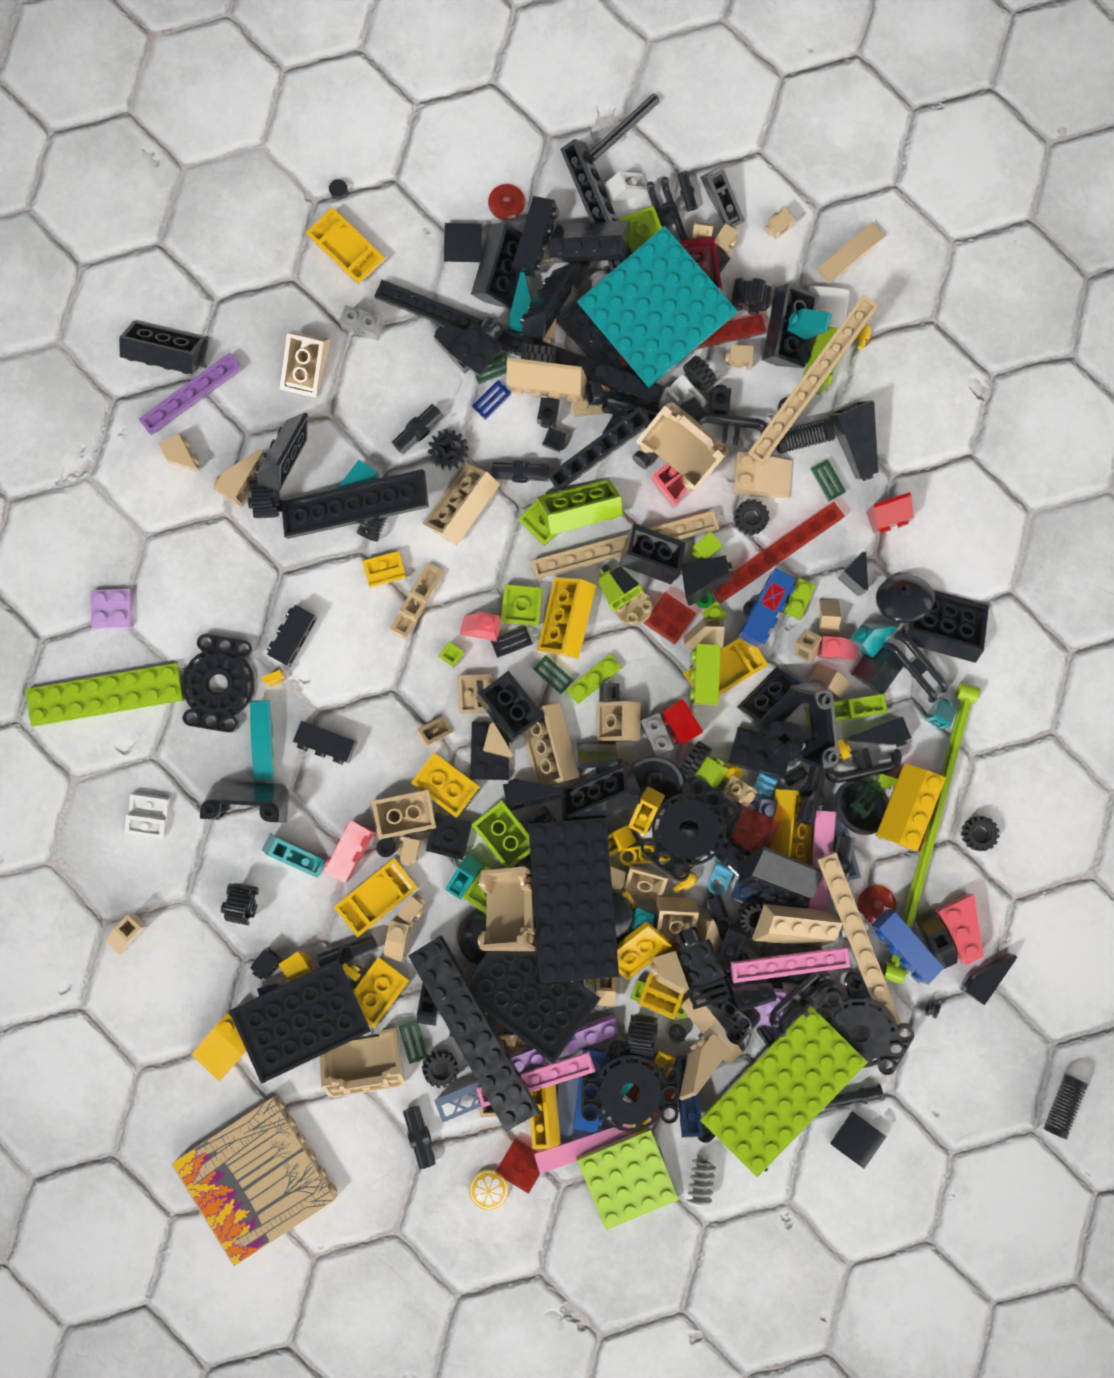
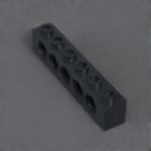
[547,407,652,491]

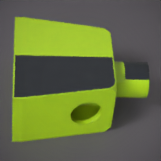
[598,564,643,612]

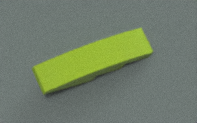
[804,694,888,726]

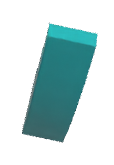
[250,700,275,781]

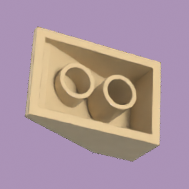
[280,330,330,398]
[214,449,265,507]
[733,452,792,498]
[369,790,436,840]
[679,1034,730,1100]

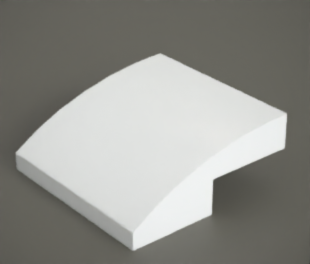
[809,286,850,328]
[659,374,708,408]
[125,792,170,839]

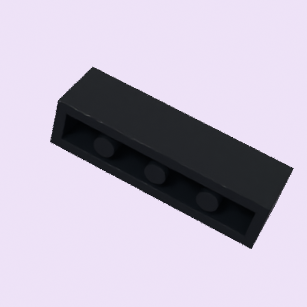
[512,196,559,278]

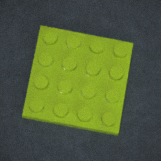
[576,1127,679,1230]

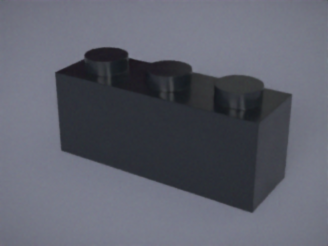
[267,605,318,667]
[293,720,357,765]

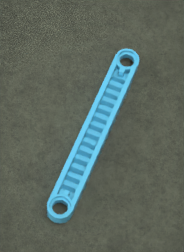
[707,773,778,895]

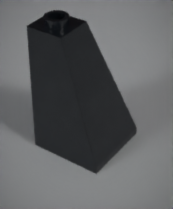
[827,400,878,481]

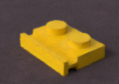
[362,551,407,588]

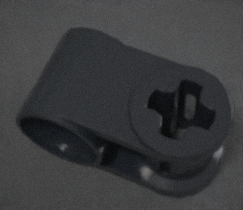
[844,972,871,998]

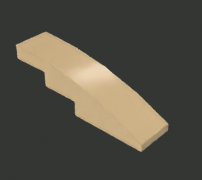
[817,223,885,283]
[389,563,445,640]
[680,993,743,1065]

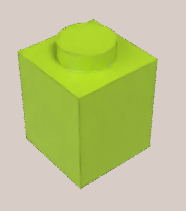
[692,531,723,560]
[695,756,729,788]

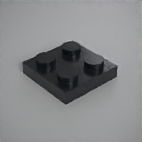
[425,813,473,860]

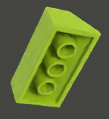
[537,478,623,535]

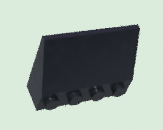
[902,590,989,663]

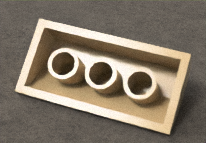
[507,357,588,403]
[423,463,500,546]
[523,703,579,786]
[752,904,843,948]

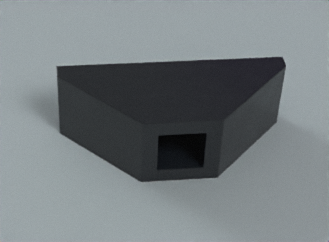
[915,909,958,969]

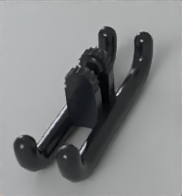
[647,176,691,241]
[696,413,768,445]
[883,632,948,703]
[826,748,902,783]
[769,970,838,1037]

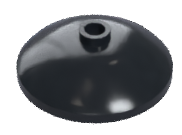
[876,574,935,623]
[630,756,683,807]
[835,779,886,836]
[612,889,634,944]
[457,909,488,965]

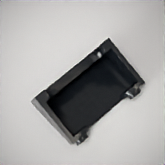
[790,680,839,769]
[200,781,289,823]

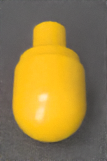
[856,323,871,349]
[672,871,698,893]

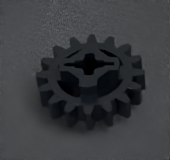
[428,429,469,471]

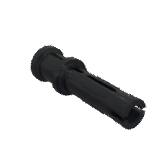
[825,1083,884,1109]

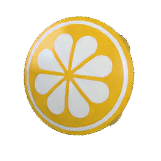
[469,1169,508,1210]

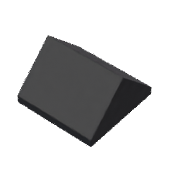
[837,552,869,596]
[851,647,903,695]

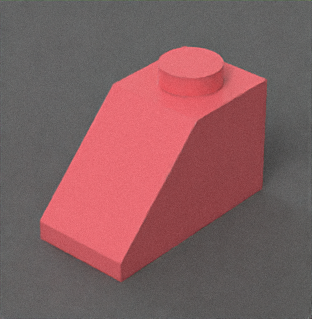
[460,612,501,642]
[818,636,858,661]

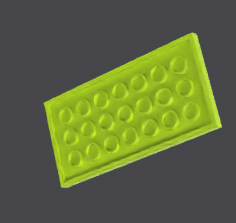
[700,1005,868,1178]

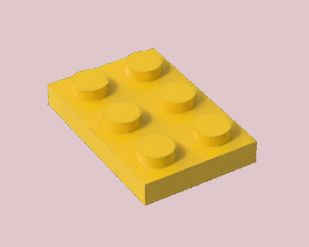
[411,753,480,818]
[617,921,672,980]
[354,957,410,1028]

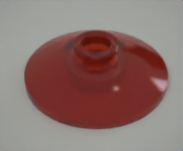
[488,184,525,221]
[857,885,896,924]

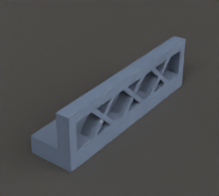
[434,1081,481,1122]

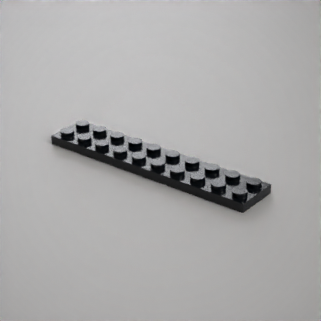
[408,935,541,1132]

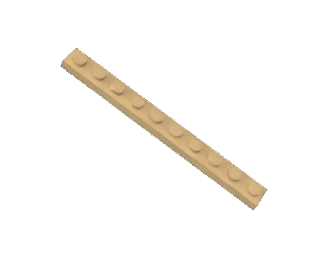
[747,294,879,465]
[531,510,719,580]
[816,851,905,1034]

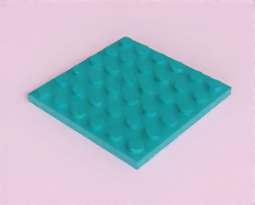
[577,226,738,388]

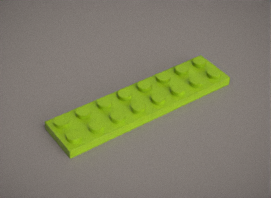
[26,663,184,727]

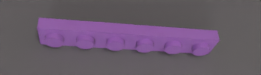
[139,352,242,436]
[509,1015,619,1074]

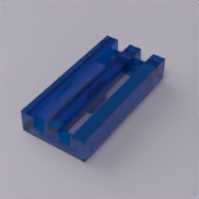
[472,380,512,420]

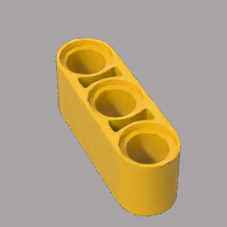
[619,844,670,866]

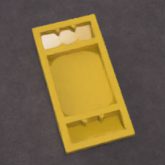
[306,207,385,285]
[683,638,768,696]
[334,858,418,938]
[638,943,684,1020]

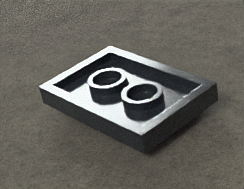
[470,722,510,780]
[728,727,789,779]

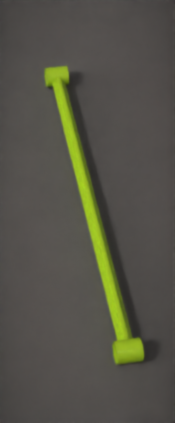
[882,682,981,984]

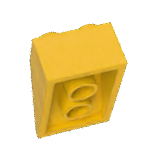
[191,1012,247,1081]

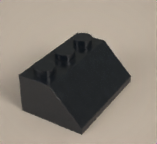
[619,523,686,585]
[737,666,802,734]
[476,671,544,744]
[762,942,824,986]

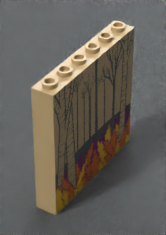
[171,1095,338,1267]

